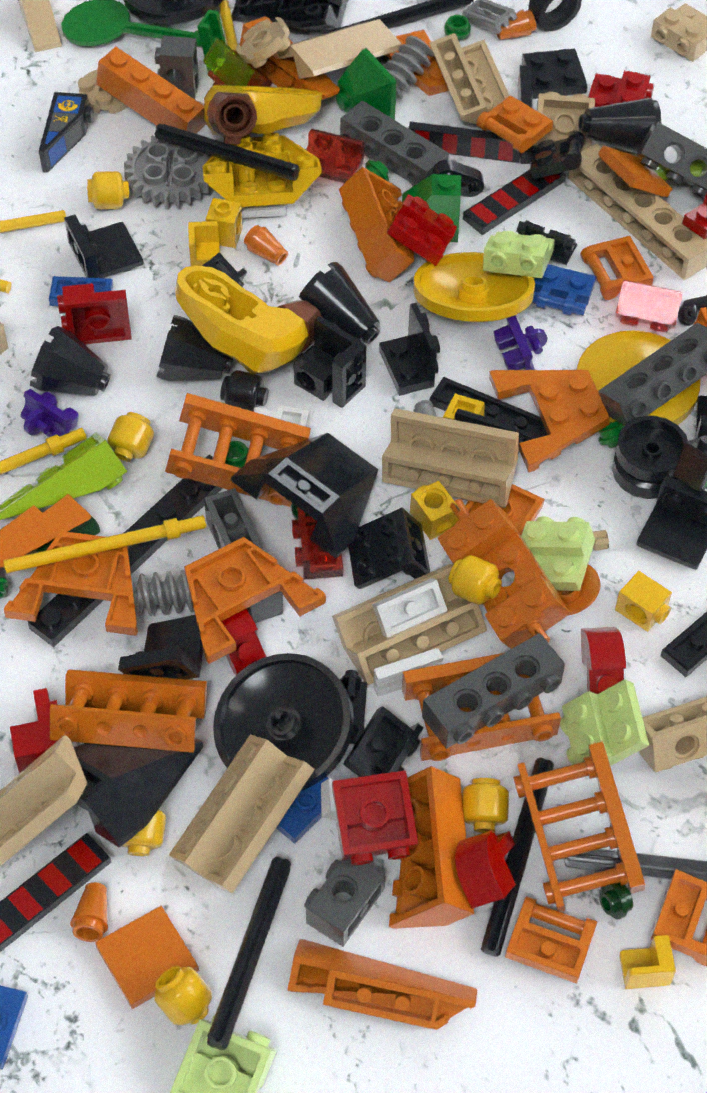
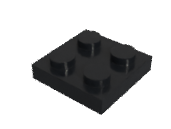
[522,48,588,99]

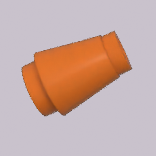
[496,9,537,40]
[244,225,288,266]
[70,882,108,942]

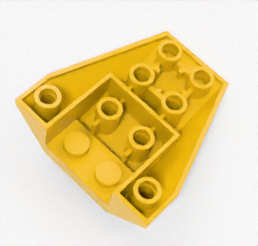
[202,132,322,207]

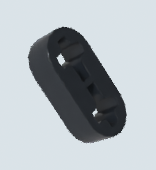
[433,159,484,197]

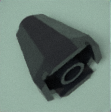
[156,315,233,381]
[30,326,111,396]

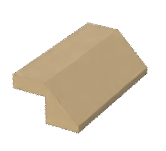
[277,19,402,79]
[429,33,510,125]
[382,408,519,508]
[332,564,487,685]
[0,735,87,866]
[169,735,315,894]

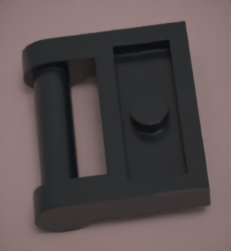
[530,131,585,179]

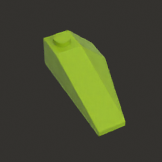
[0,432,127,520]

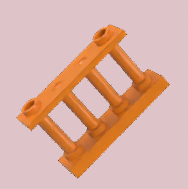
[165,393,311,507]
[402,653,561,761]
[50,669,207,753]
[513,741,645,912]

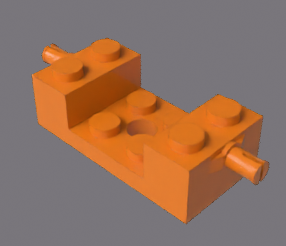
[437,499,570,649]

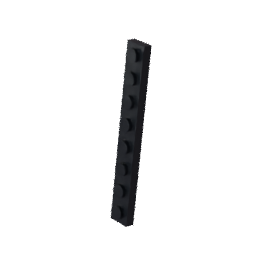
[28,454,223,648]

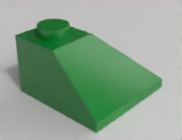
[336,48,397,120]
[402,174,461,242]

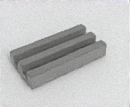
[462,0,517,34]

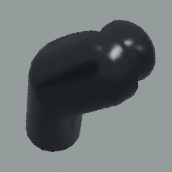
[677,295,707,325]

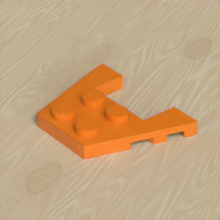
[489,370,610,473]
[4,531,138,636]
[184,537,326,664]

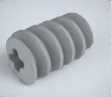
[385,36,434,100]
[137,570,194,616]

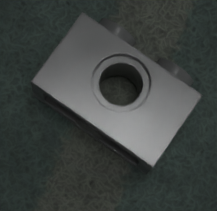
[155,36,199,99]
[304,859,386,947]

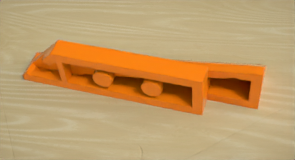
[240,17,340,100]
[0,494,91,569]
[287,939,478,1030]

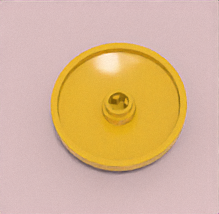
[413,252,535,322]
[577,330,701,425]

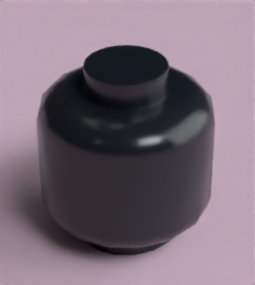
[220,370,269,412]

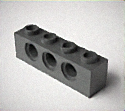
[340,101,449,186]
[636,122,707,198]
[598,323,707,426]
[204,488,283,623]
[422,633,565,749]

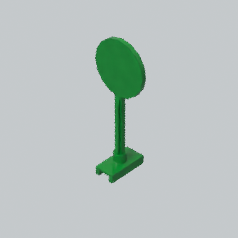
[61,0,228,73]

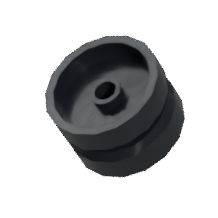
[612,416,688,499]

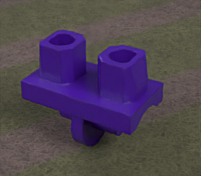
[493,315,548,370]
[20,389,79,437]

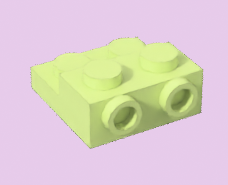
[483,231,555,278]
[513,516,595,591]
[560,679,649,766]
[170,1015,277,1093]

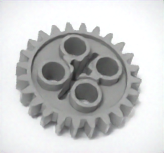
[124,135,211,208]

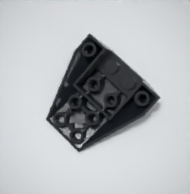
[231,0,348,32]
[230,433,379,558]
[74,737,204,848]

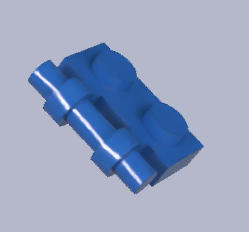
[532,264,596,316]

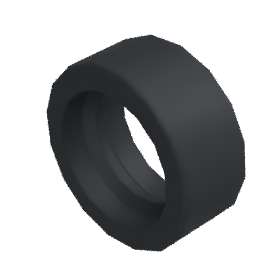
[528,0,582,31]

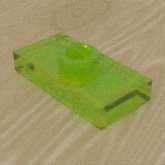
[202,38,255,86]

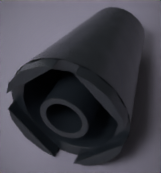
[578,98,661,154]
[299,262,380,344]

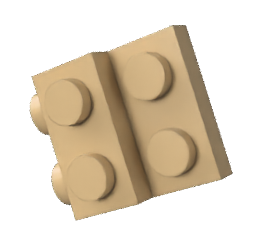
[651,3,707,62]
[534,92,595,152]

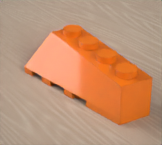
[96,46,206,134]
[339,167,415,283]
[389,766,474,929]

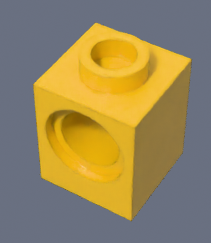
[206,198,243,248]
[410,481,460,540]
[615,570,672,632]

